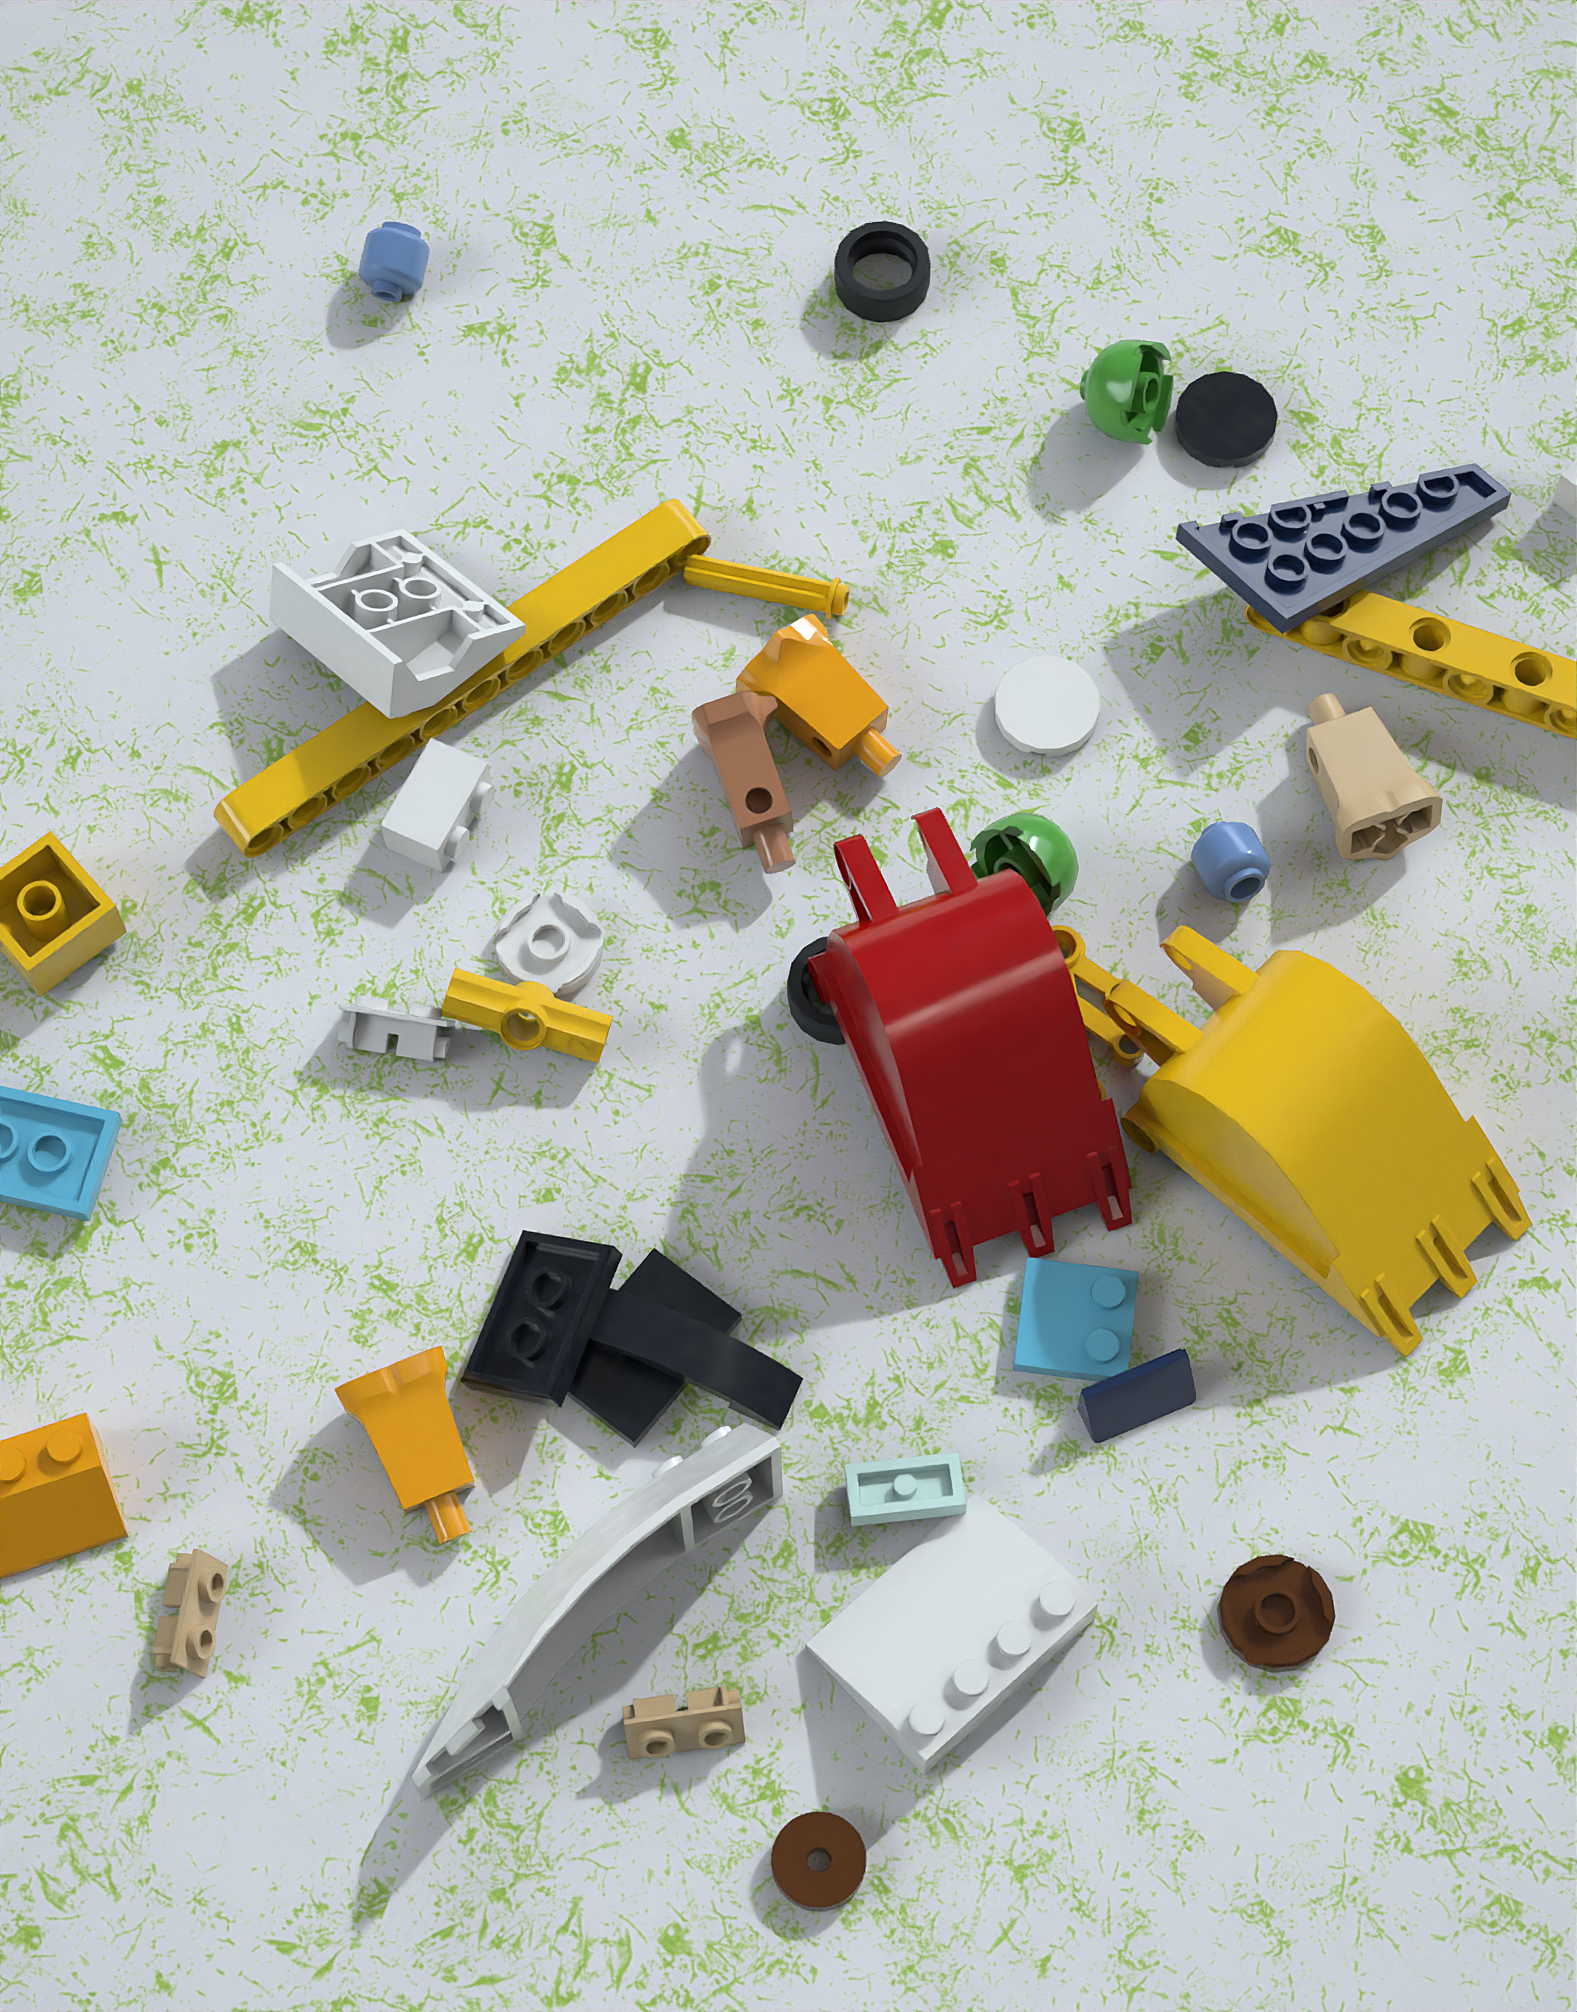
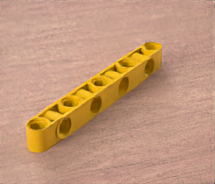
[1244,589,1577,740]

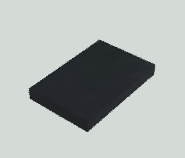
[460,1230,623,1408]
[567,1248,742,1448]

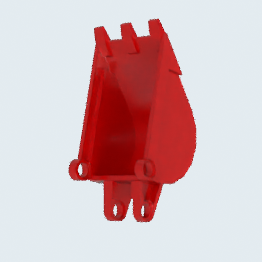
[807,807,1133,1288]

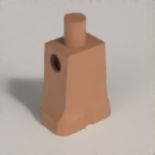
[691,691,796,874]

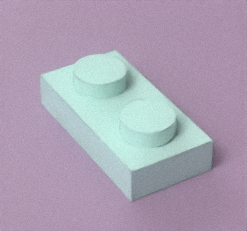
[844,1452,966,1527]

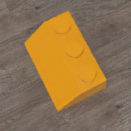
[0,1412,129,1580]

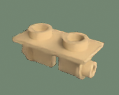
[151,1548,228,1678]
[622,1685,746,1759]

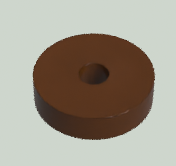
[771,1811,867,1912]

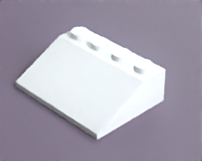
[805,1492,1099,1775]

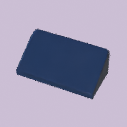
[1077,1348,1196,1443]

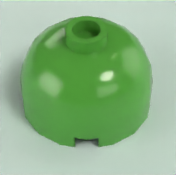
[1080,339,1173,445]
[970,813,1079,917]

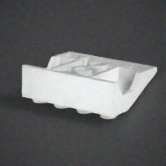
[269,528,526,719]

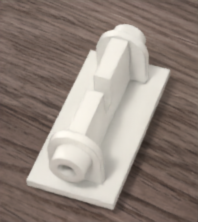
[337,995,456,1063]

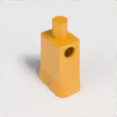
[736,613,902,778]
[334,1346,475,1545]

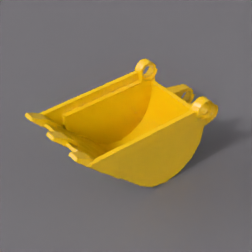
[1103,925,1532,1357]

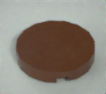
[1217,1554,1336,1673]

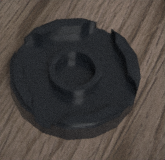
[1174,371,1278,468]

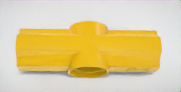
[441,968,613,1064]

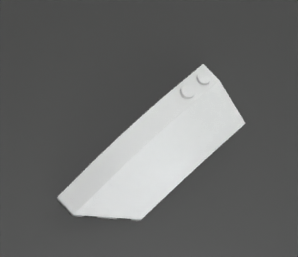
[412,1422,783,1800]

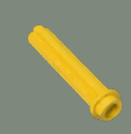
[684,554,850,620]

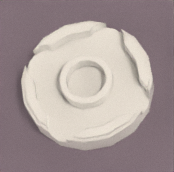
[995,656,1100,757]
[495,892,604,997]

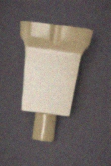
[1305,693,1443,861]

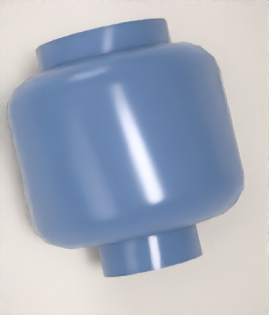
[359,221,429,302]
[1191,821,1271,903]

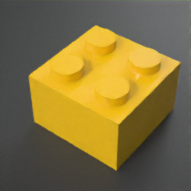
[0,831,127,997]

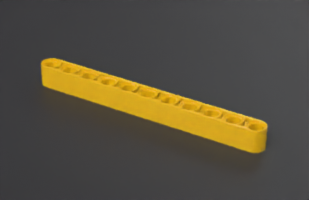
[213,498,712,858]

